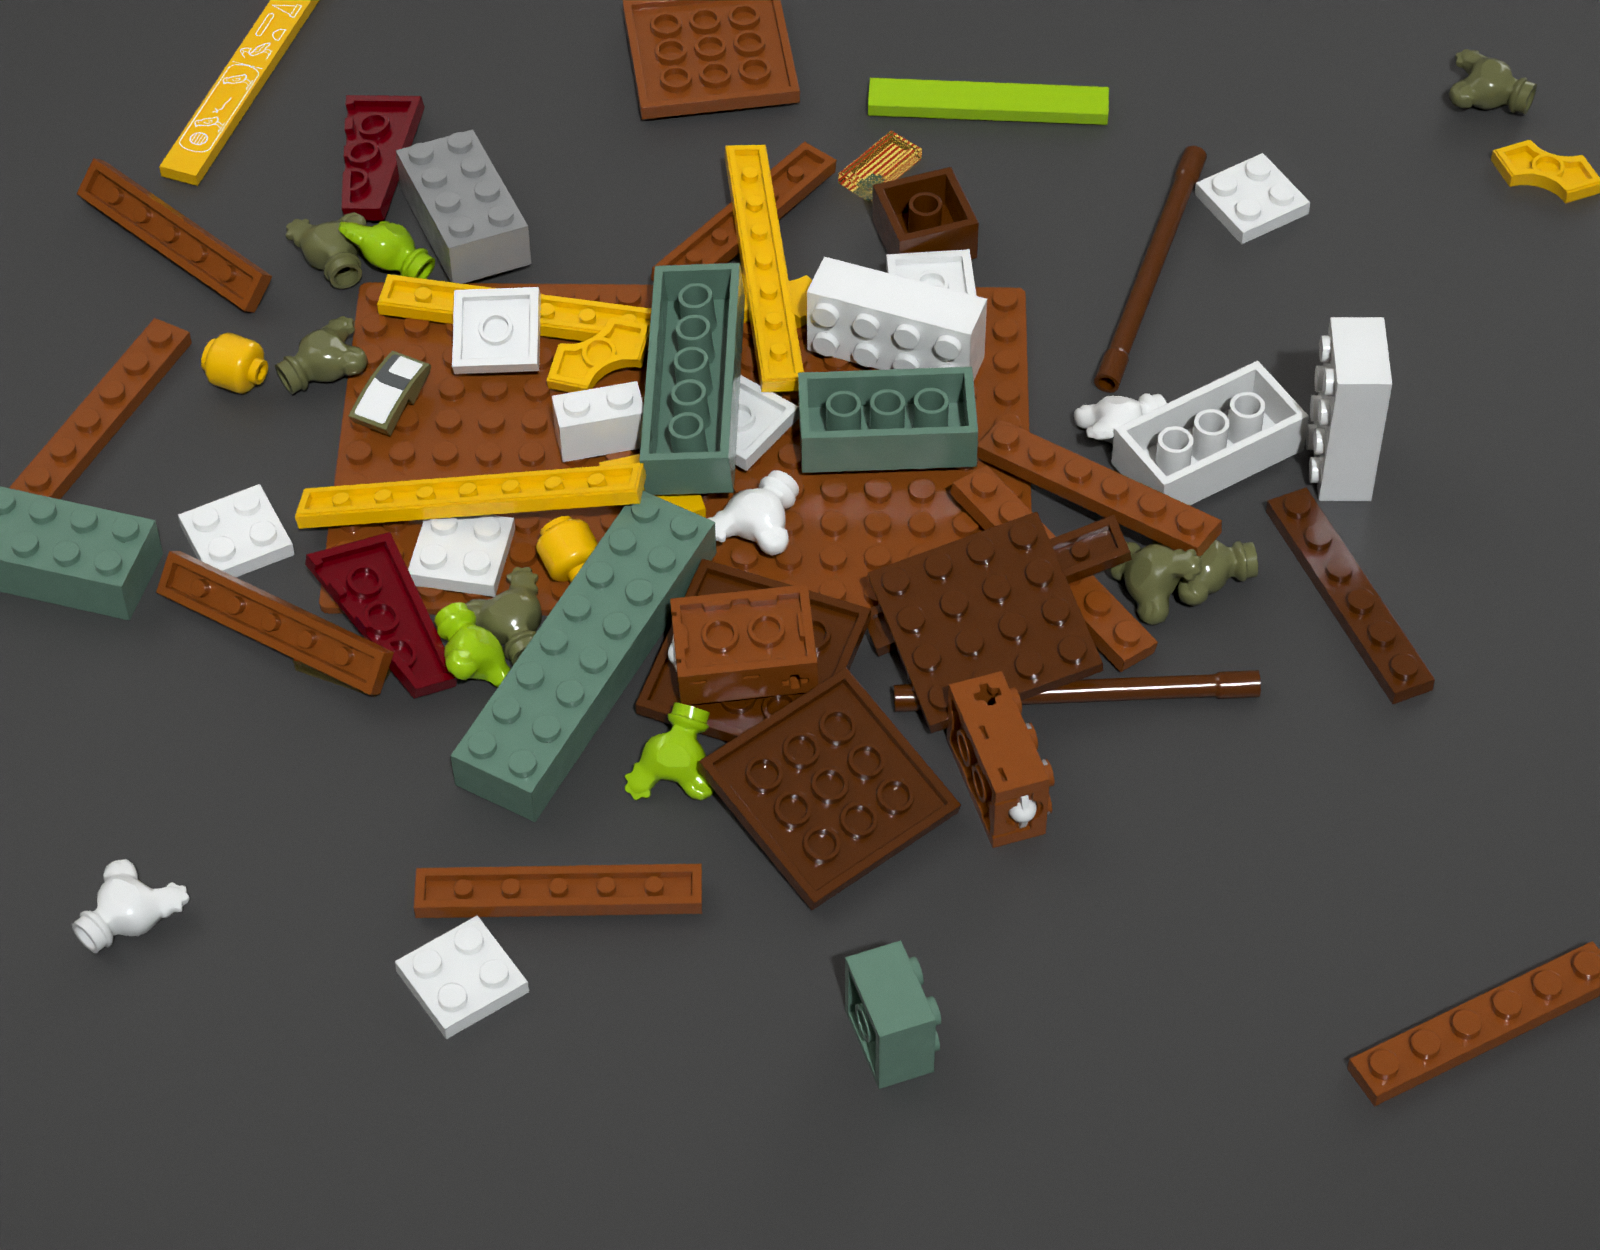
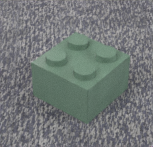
[845,940,941,1089]

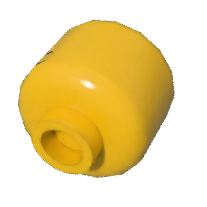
[201,332,268,394]
[536,516,598,582]

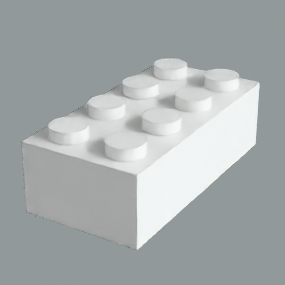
[807,257,987,381]
[1306,317,1392,501]
[1111,361,1309,505]

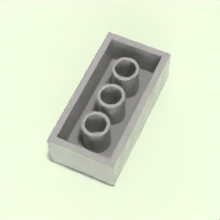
[395,129,532,284]

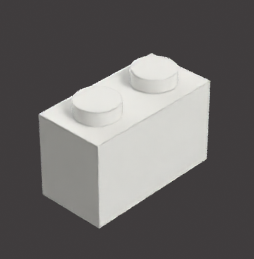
[552,381,644,462]

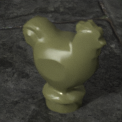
[1449,49,1537,114]
[286,212,367,289]
[275,316,368,394]
[1152,539,1258,606]
[1106,541,1202,625]
[465,567,542,665]

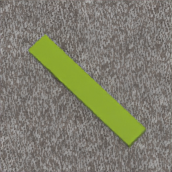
[868,78,1109,125]

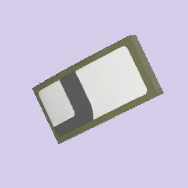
[348,350,432,436]

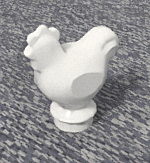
[1074,393,1167,444]
[707,470,799,556]
[72,859,190,953]

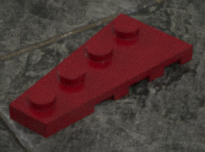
[342,95,425,221]
[305,532,458,699]

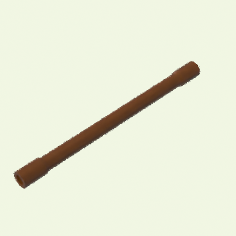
[1094,146,1207,393]
[893,670,1261,712]

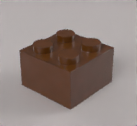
[872,167,979,259]

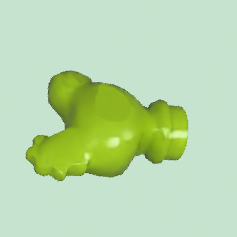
[338,221,435,279]
[434,602,511,688]
[625,702,714,801]

